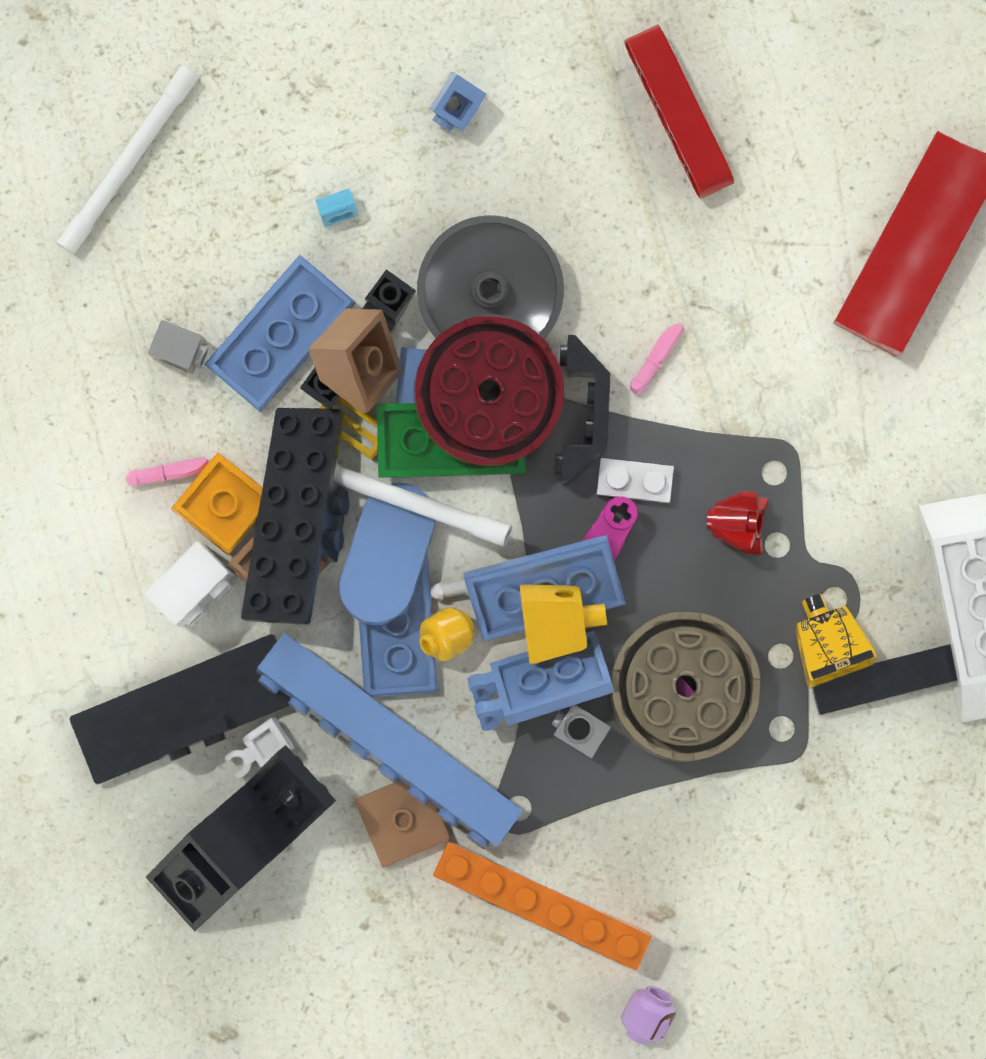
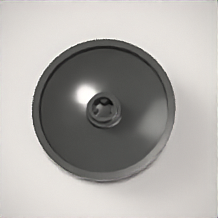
[417,215,564,339]

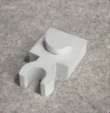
[225,717,295,778]

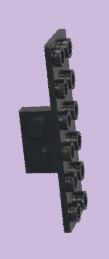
[241,408,350,625]
[69,634,291,784]

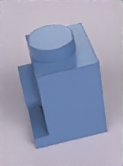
[429,72,487,132]

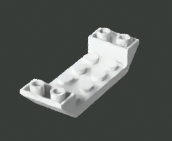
[918,493,986,723]

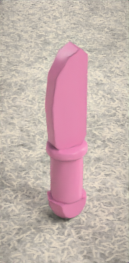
[630,324,685,395]
[126,457,209,487]

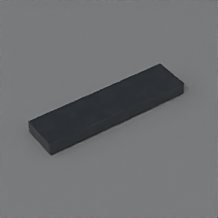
[811,644,958,715]

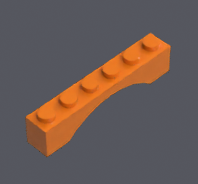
[433,840,652,971]

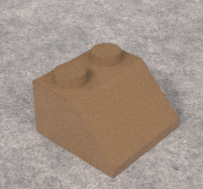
[308,309,403,413]

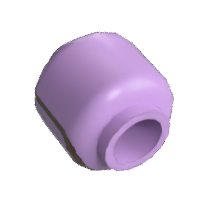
[621,986,676,1044]

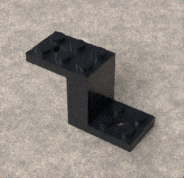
[146,745,336,932]

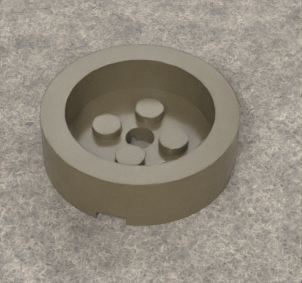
[609,612,761,762]

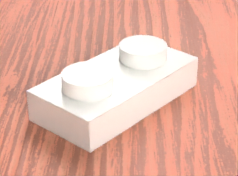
[596,458,674,504]

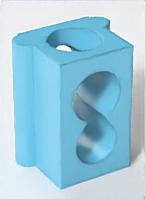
[315,188,359,227]

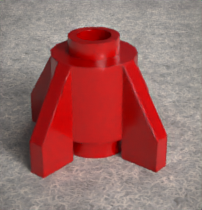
[706,491,768,555]

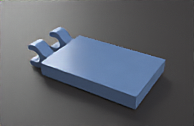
[467,630,615,731]

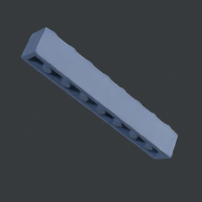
[256,633,523,850]

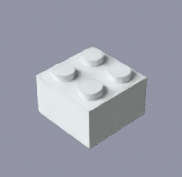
[144,541,236,628]

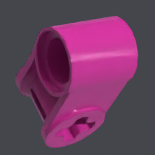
[583,496,638,561]

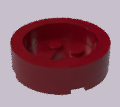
[413,315,564,467]

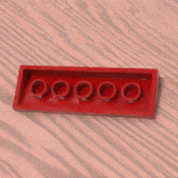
[833,131,986,357]

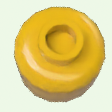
[419,607,475,662]

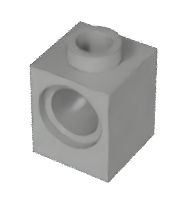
[148,319,209,374]
[551,705,611,759]

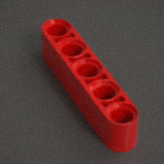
[624,24,734,199]

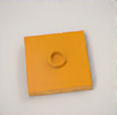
[171,452,262,555]

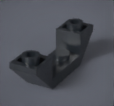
[300,269,416,410]
[554,335,610,485]

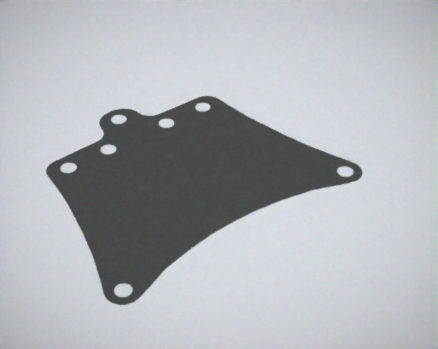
[485,384,861,835]

